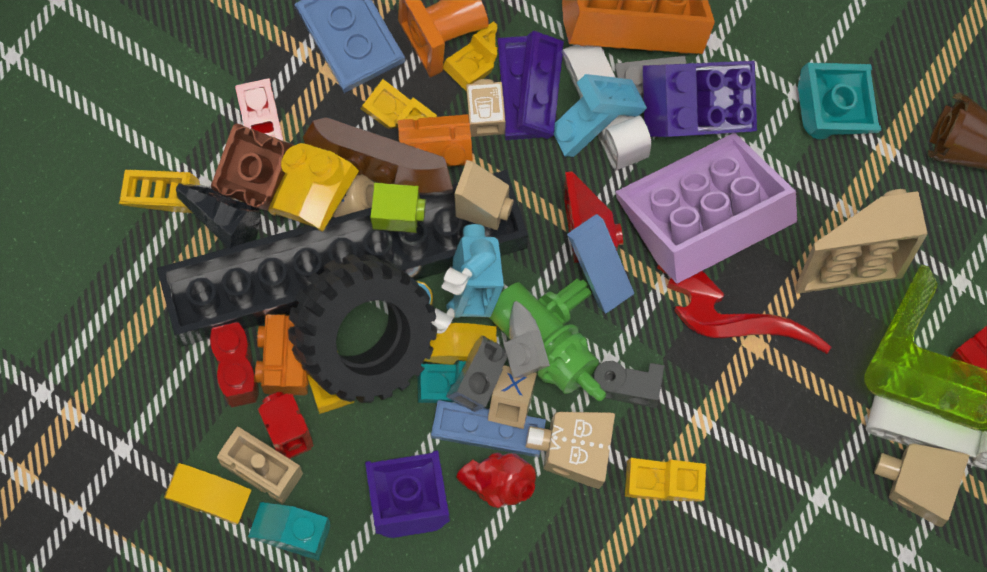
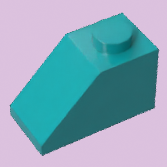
[248,502,331,561]

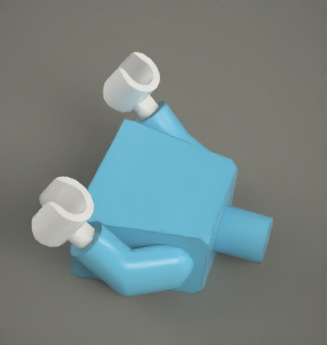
[431,224,504,334]

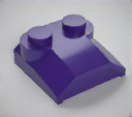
[365,450,450,538]

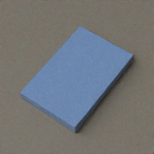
[295,0,405,93]

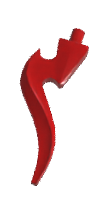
[657,264,831,354]

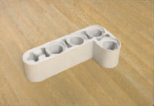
[562,45,651,170]
[866,393,987,470]

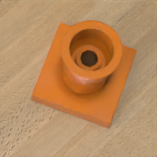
[398,0,489,77]

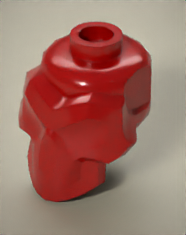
[456,453,536,508]

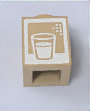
[466,79,505,137]

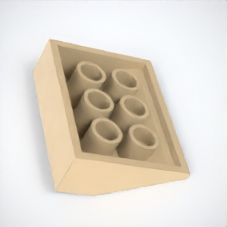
[795,189,928,294]

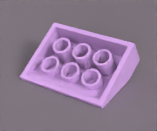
[615,133,797,283]

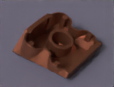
[211,123,294,215]

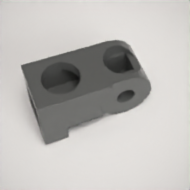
[446,336,507,412]
[594,361,665,408]

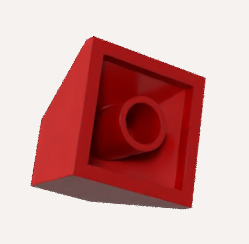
[563,171,623,263]

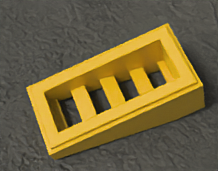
[119,170,200,213]

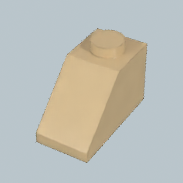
[455,160,514,230]

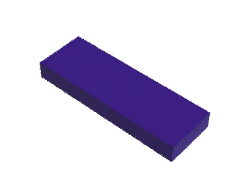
[517,30,564,139]
[498,36,541,140]

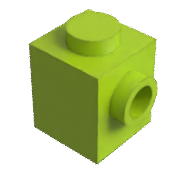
[371,183,426,233]

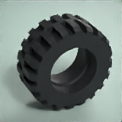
[288,254,437,403]

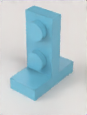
[554,74,647,157]

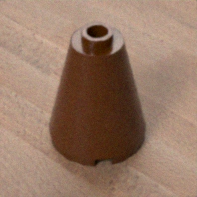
[928,92,987,170]

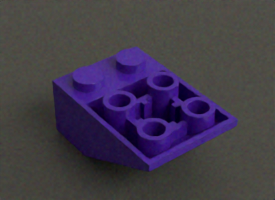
[642,61,757,137]

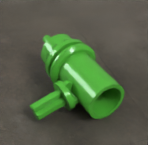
[488,279,606,401]

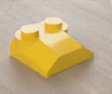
[268,143,359,232]

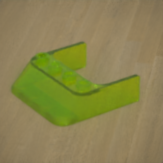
[864,264,987,432]

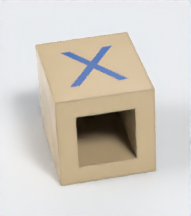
[488,365,537,429]

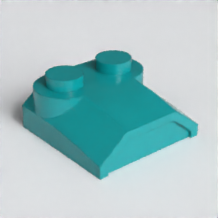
[798,63,881,139]

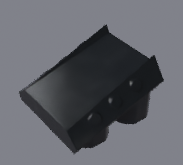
[176,183,261,250]

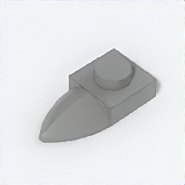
[504,301,550,378]

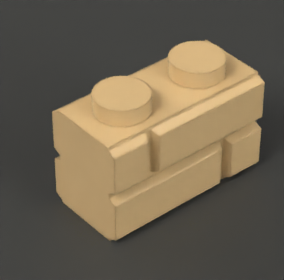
[217,427,303,504]

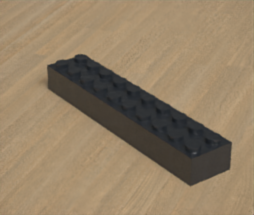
[157,169,528,347]

